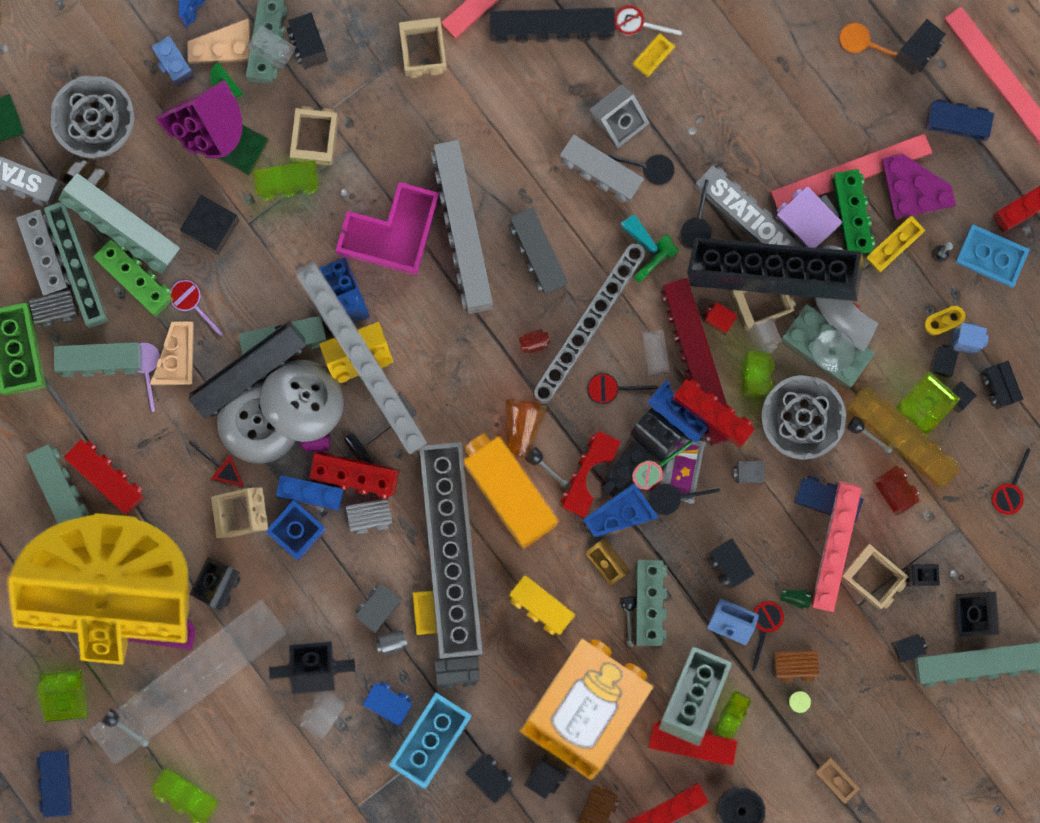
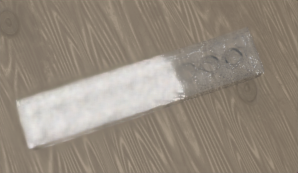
[89,599,289,765]

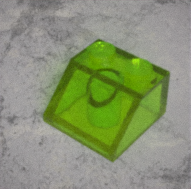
[744,351,775,398]
[896,371,960,435]
[37,670,88,722]

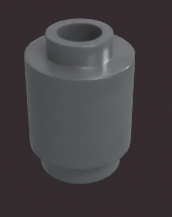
[375,630,408,656]

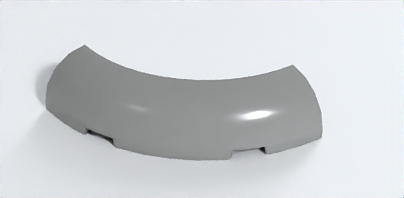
[814,245,879,352]

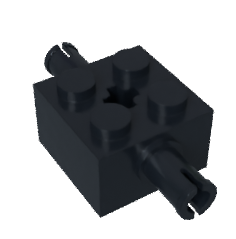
[269,641,356,694]

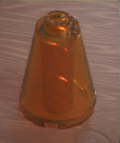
[505,399,547,458]

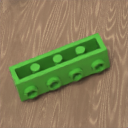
[93,239,173,317]

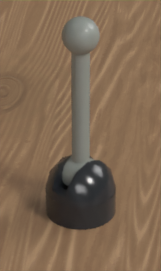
[932,242,953,262]
[846,415,893,453]
[525,447,568,488]
[620,596,637,648]
[101,708,149,747]

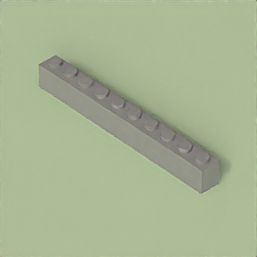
[296,260,427,454]

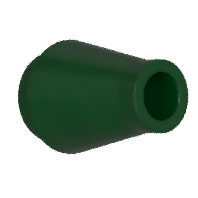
[780,588,812,610]

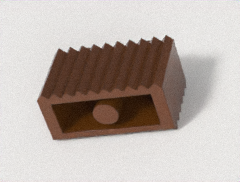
[578,785,620,823]

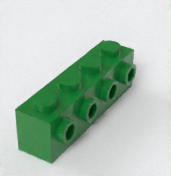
[831,169,875,254]

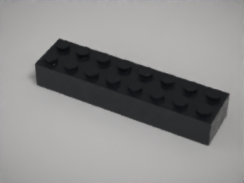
[687,238,863,301]

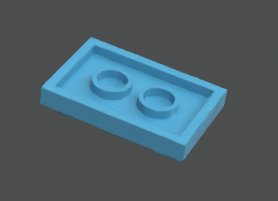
[955,224,1030,288]

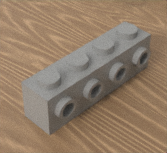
[560,134,644,204]
[16,209,71,296]

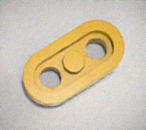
[924,306,965,336]

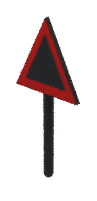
[189,441,245,487]

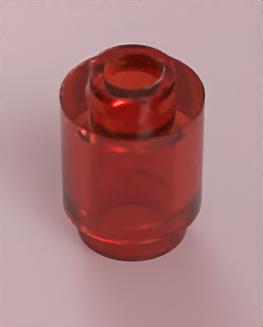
[519,329,551,354]

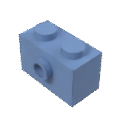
[152,36,194,87]
[950,323,989,354]
[707,598,759,645]

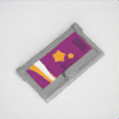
[659,439,706,504]

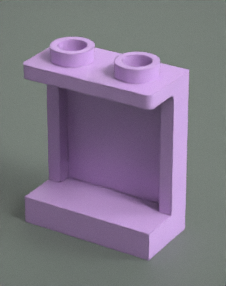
[776,186,842,248]

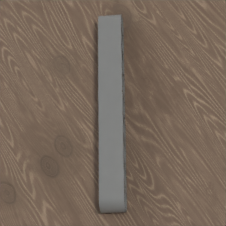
[534,244,644,404]

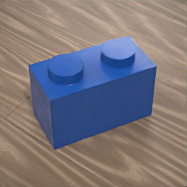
[363,681,413,726]

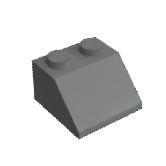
[589,85,650,148]

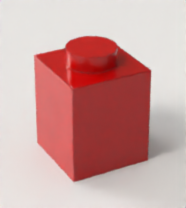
[704,302,738,335]

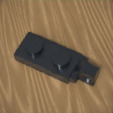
[602,442,651,495]

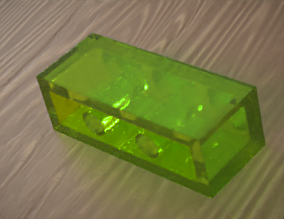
[253,160,320,200]
[151,767,221,823]

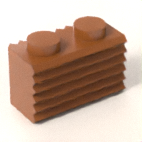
[773,650,819,682]

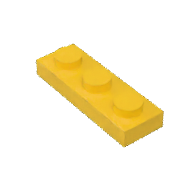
[865,215,926,273]

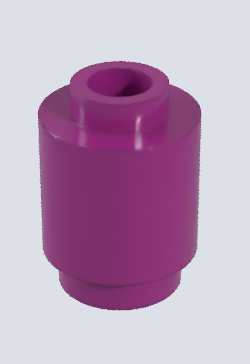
[300,434,331,453]

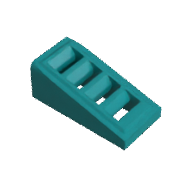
[620,215,658,254]

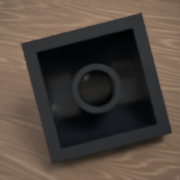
[630,408,686,462]
[189,557,241,611]
[956,591,1000,636]

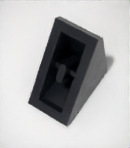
[906,564,940,587]

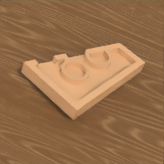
[187,18,251,64]
[150,322,194,385]

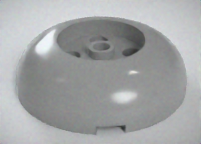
[50,75,134,158]
[260,360,344,442]
[761,375,846,460]
[217,380,297,464]

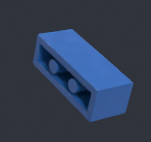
[276,475,344,512]

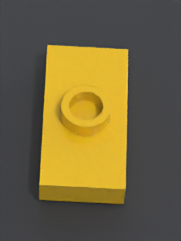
[632,33,675,78]
[413,591,437,635]

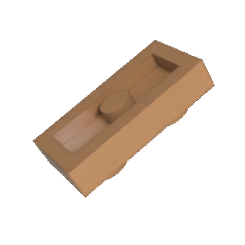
[815,757,860,804]

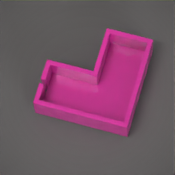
[336,182,440,277]

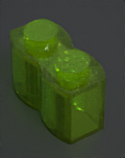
[716,691,751,739]

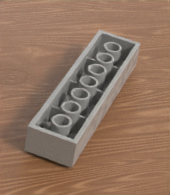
[431,140,493,314]

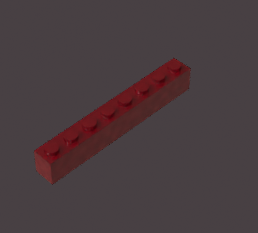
[660,278,729,447]

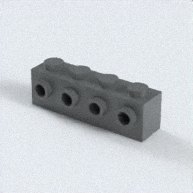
[508,207,568,296]

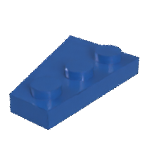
[647,380,708,443]
[583,483,659,537]

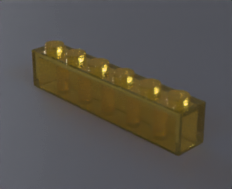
[846,386,961,489]

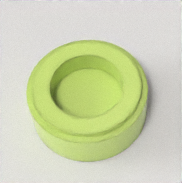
[789,691,811,713]

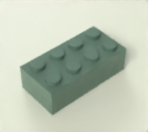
[780,304,875,390]
[659,647,732,746]

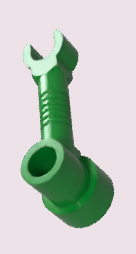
[633,234,679,283]

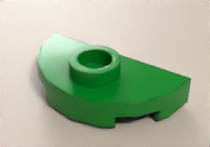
[210,62,244,99]

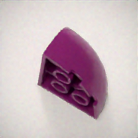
[155,80,242,159]

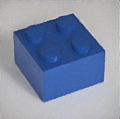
[265,500,327,561]

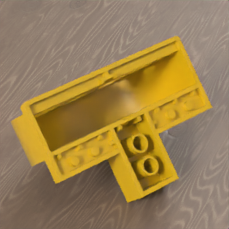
[8,513,189,665]

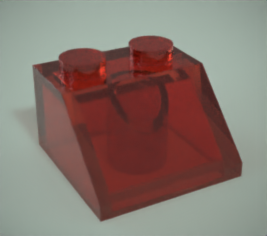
[872,465,920,516]

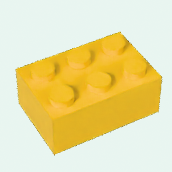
[319,322,394,383]
[509,575,575,636]

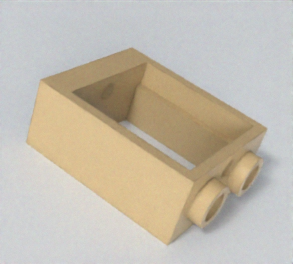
[399,17,447,78]
[290,106,338,166]
[731,290,796,331]
[211,488,268,538]
[841,544,909,610]

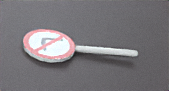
[615,5,682,35]

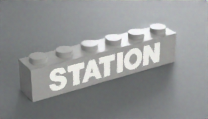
[0,157,61,207]
[694,165,804,247]

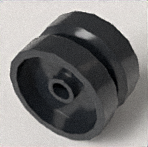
[716,787,766,823]

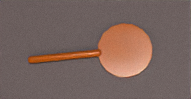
[839,23,897,57]

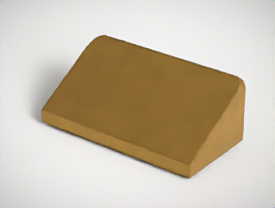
[585,538,630,586]

